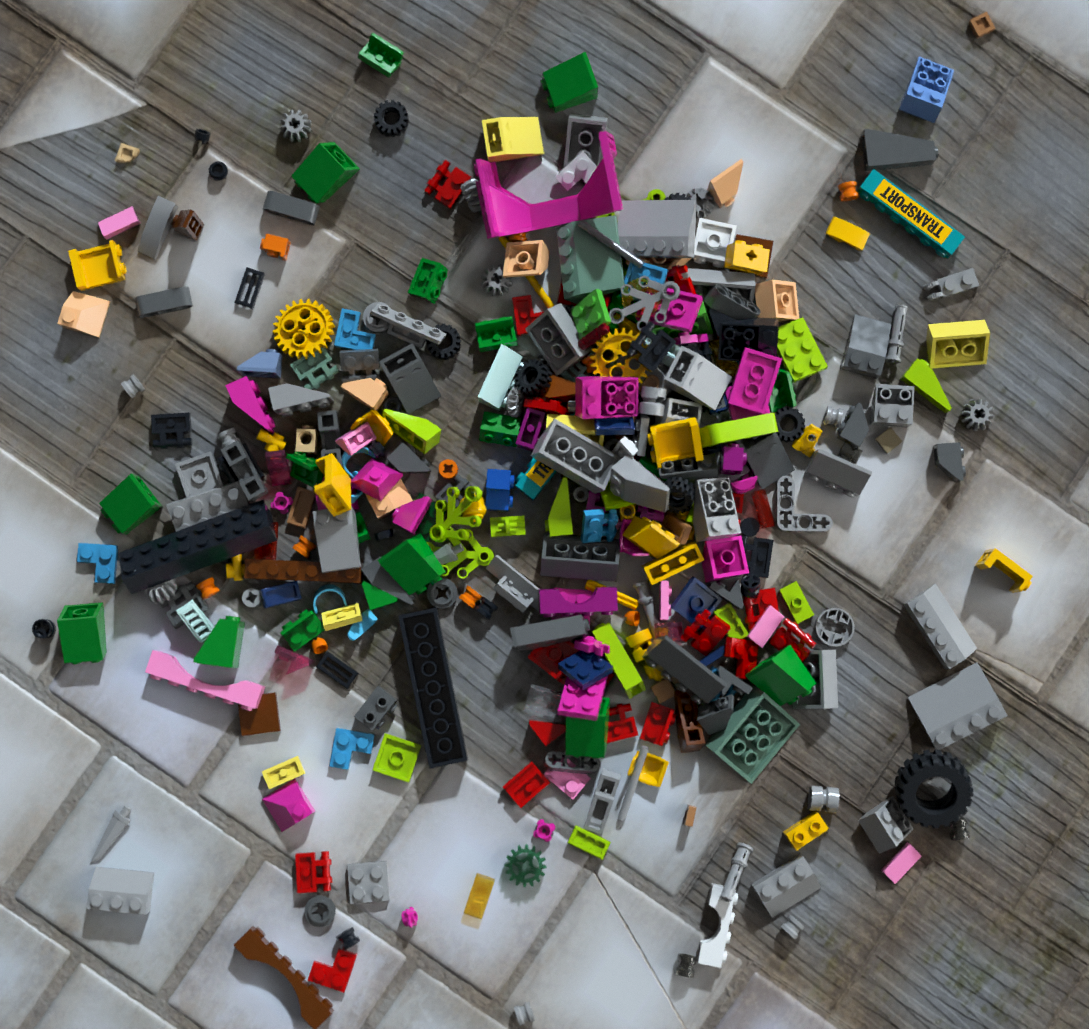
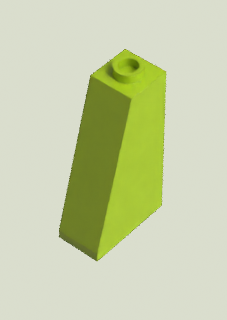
[592,622,646,699]

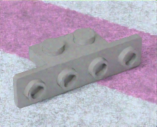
[371,304,446,348]
[486,555,543,615]

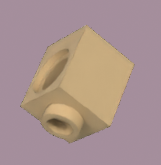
[295,426,318,454]

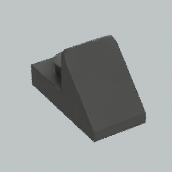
[708,580,744,610]
[716,666,752,696]

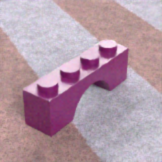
[538,587,618,617]

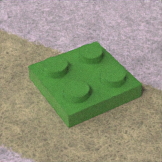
[571,289,611,339]

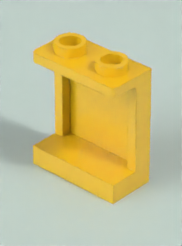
[68,240,127,291]
[647,417,704,468]
[314,453,351,517]
[975,548,1033,593]

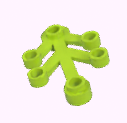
[429,486,482,543]
[427,527,494,579]

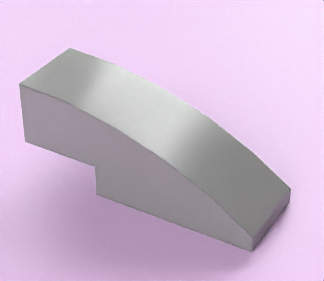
[138,196,178,259]
[584,768,621,834]

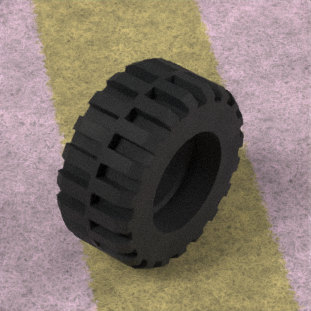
[895,750,973,828]

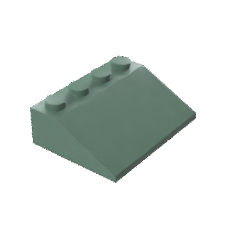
[556,215,625,304]
[705,685,800,784]

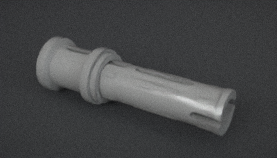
[885,305,908,364]
[632,580,665,639]
[719,843,753,902]

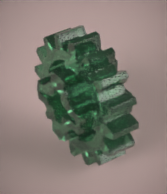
[504,844,547,887]

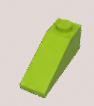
[900,358,952,413]
[382,409,441,454]
[545,475,573,537]

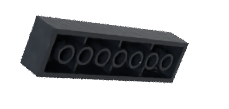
[119,499,277,594]
[398,608,469,769]

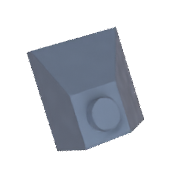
[237,349,283,378]

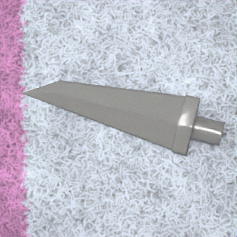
[433,543,464,565]
[90,805,131,863]

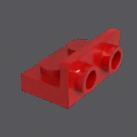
[639,702,676,746]

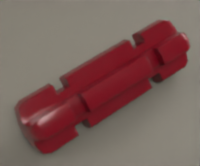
[578,323,610,350]

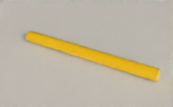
[498,236,555,309]

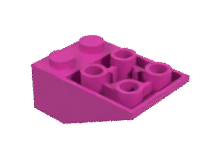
[225,376,276,434]
[575,376,638,419]

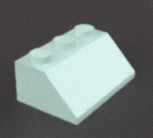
[478,344,524,411]

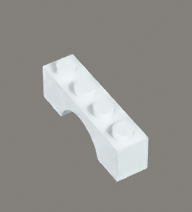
[696,883,738,968]

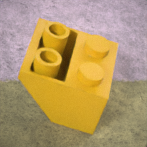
[622,516,680,559]

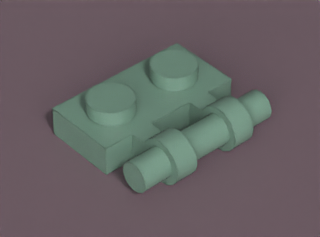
[290,347,340,390]

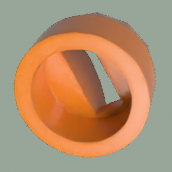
[624,611,640,626]
[311,637,328,654]

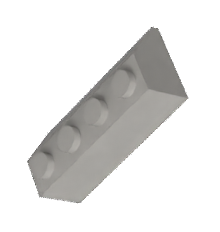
[682,268,756,313]
[531,419,620,494]
[903,584,977,669]

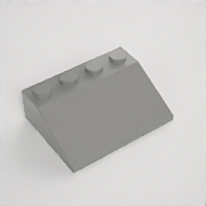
[617,200,697,258]
[908,662,1007,750]

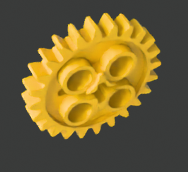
[272,299,335,359]
[590,328,648,384]

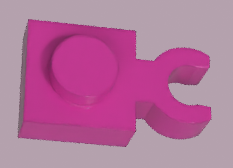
[673,332,708,345]
[574,636,610,656]

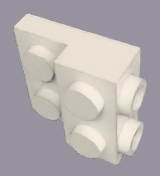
[694,218,737,268]

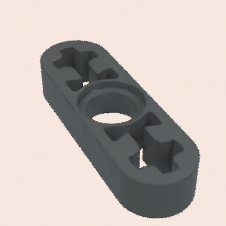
[543,751,600,774]

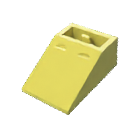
[482,117,544,162]

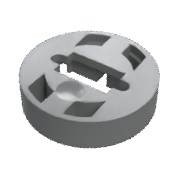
[815,608,854,647]

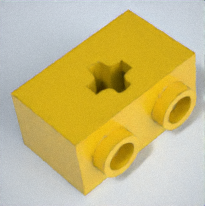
[724,240,770,275]
[783,811,829,851]

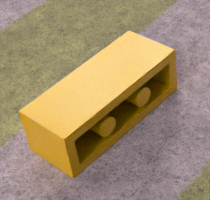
[641,541,704,585]

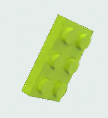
[777,317,828,383]

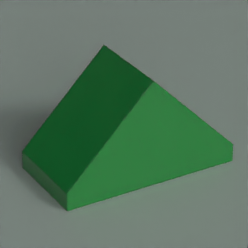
[362,581,399,611]

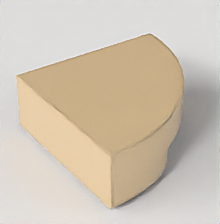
[115,143,140,163]

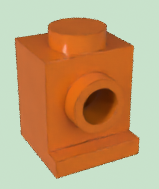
[260,234,291,261]

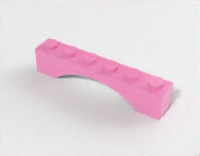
[145,650,266,711]

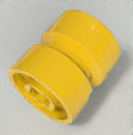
[626,628,652,663]

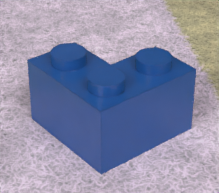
[486,469,515,512]

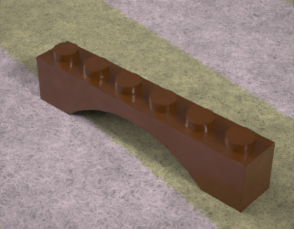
[244,559,363,584]
[234,926,334,1029]

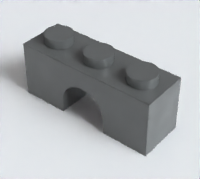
[317,410,344,469]
[221,440,269,502]

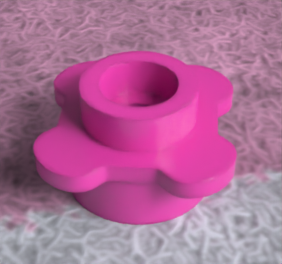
[271,492,293,514]
[533,819,555,842]
[402,907,418,928]

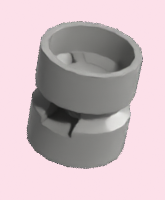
[638,386,667,416]
[808,785,839,813]

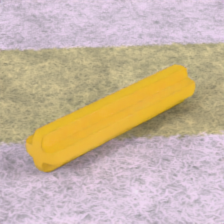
[585,580,639,610]

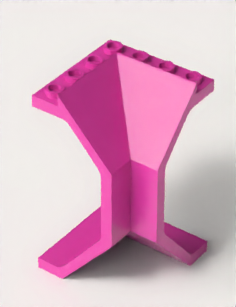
[474,131,623,239]

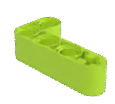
[699,413,779,448]

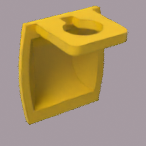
[350,409,393,446]
[627,751,669,787]

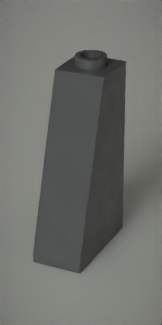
[861,129,938,171]
[510,615,590,652]

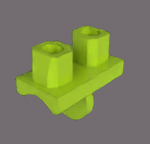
[490,516,526,537]

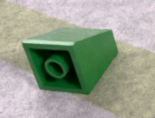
[540,52,598,113]
[291,142,360,203]
[99,473,163,535]
[377,534,445,595]
[57,602,107,664]
[193,616,245,668]
[745,645,816,706]
[566,697,610,759]

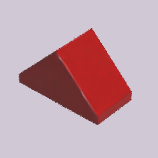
[529,720,566,746]

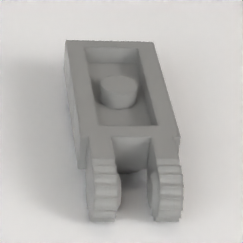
[923,268,979,301]

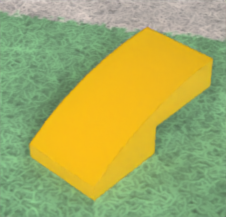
[825,217,870,251]

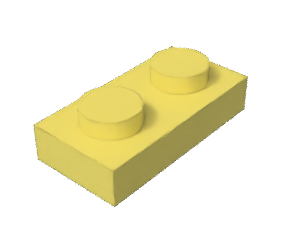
[321,603,363,631]
[261,756,306,789]

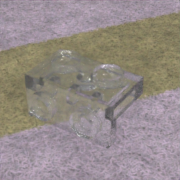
[524,684,562,723]

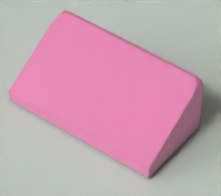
[98,207,141,240]
[335,422,376,456]
[747,605,785,648]
[881,842,922,884]

